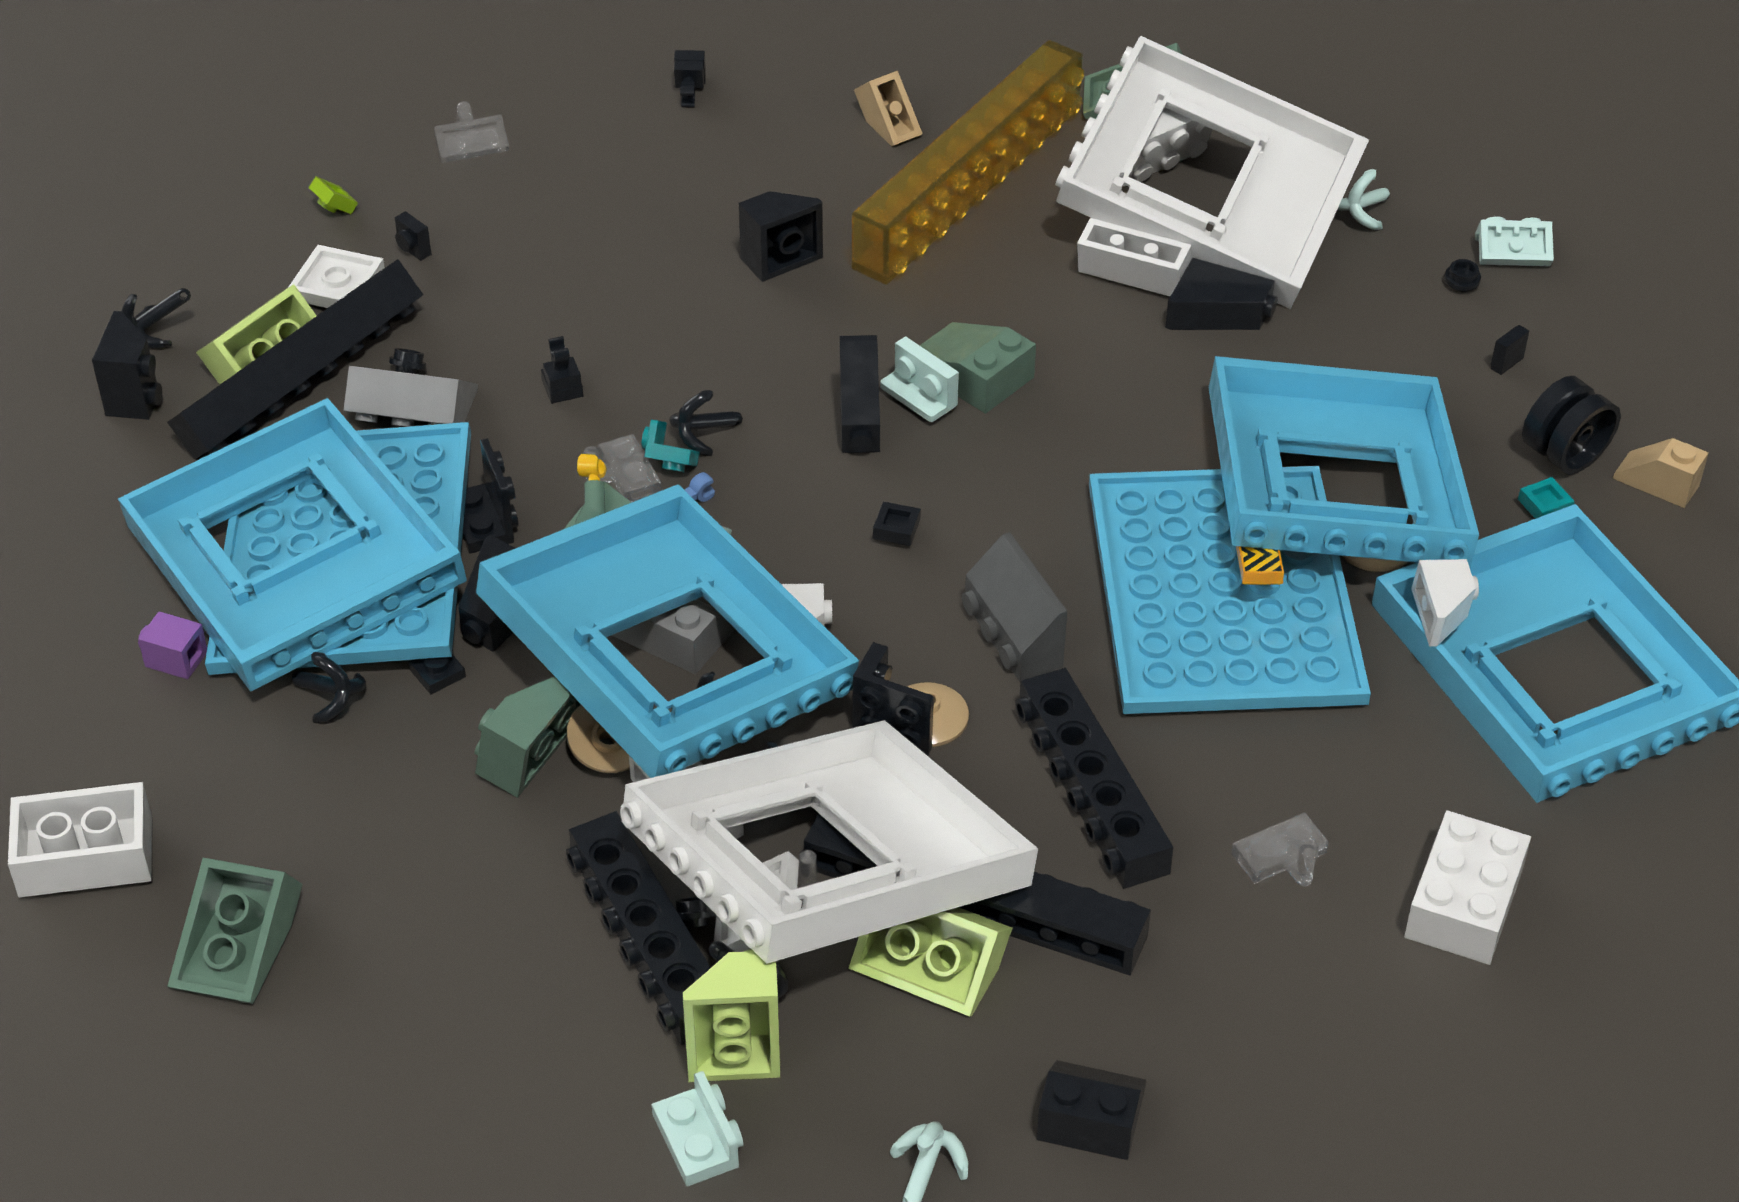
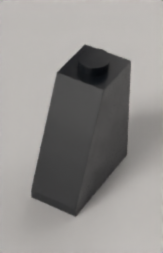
[1165,258,1278,330]
[839,335,880,453]
[458,535,515,652]

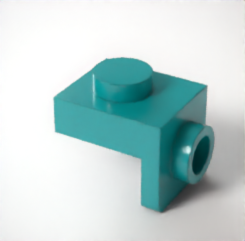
[641,419,700,472]

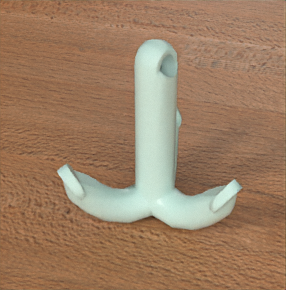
[1337,169,1390,230]
[890,1121,969,1202]

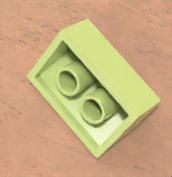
[196,284,317,384]
[848,907,1012,1017]
[683,949,780,1082]

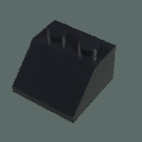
[739,191,823,282]
[92,311,162,420]
[1037,1060,1146,1160]

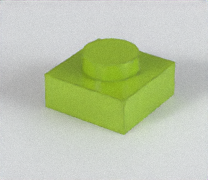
[309,176,358,214]

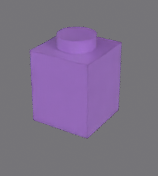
[138,611,207,679]

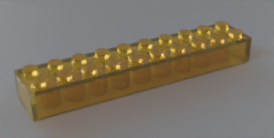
[852,40,1084,285]

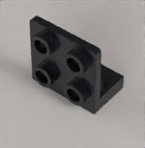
[462,438,519,554]
[852,642,934,756]

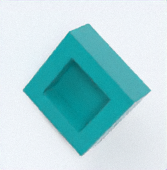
[1518,477,1575,519]

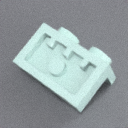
[1475,217,1554,266]
[880,336,959,422]
[651,1071,743,1187]

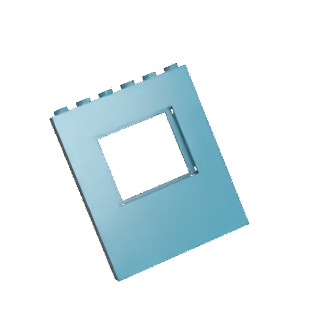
[1209,356,1479,567]
[118,398,467,692]
[476,484,859,778]
[1372,504,1739,803]

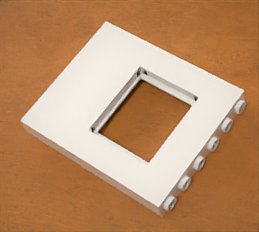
[1055,36,1369,309]
[620,720,1038,964]

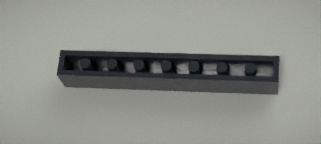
[167,259,424,459]
[804,814,1151,976]

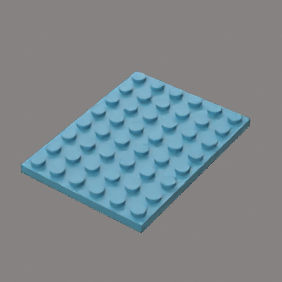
[205,422,471,675]
[1089,466,1371,714]

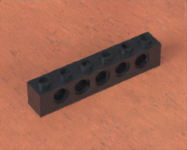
[1015,667,1174,889]
[566,811,711,1045]

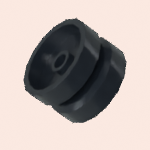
[1522,375,1621,475]

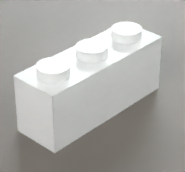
[1077,218,1192,296]

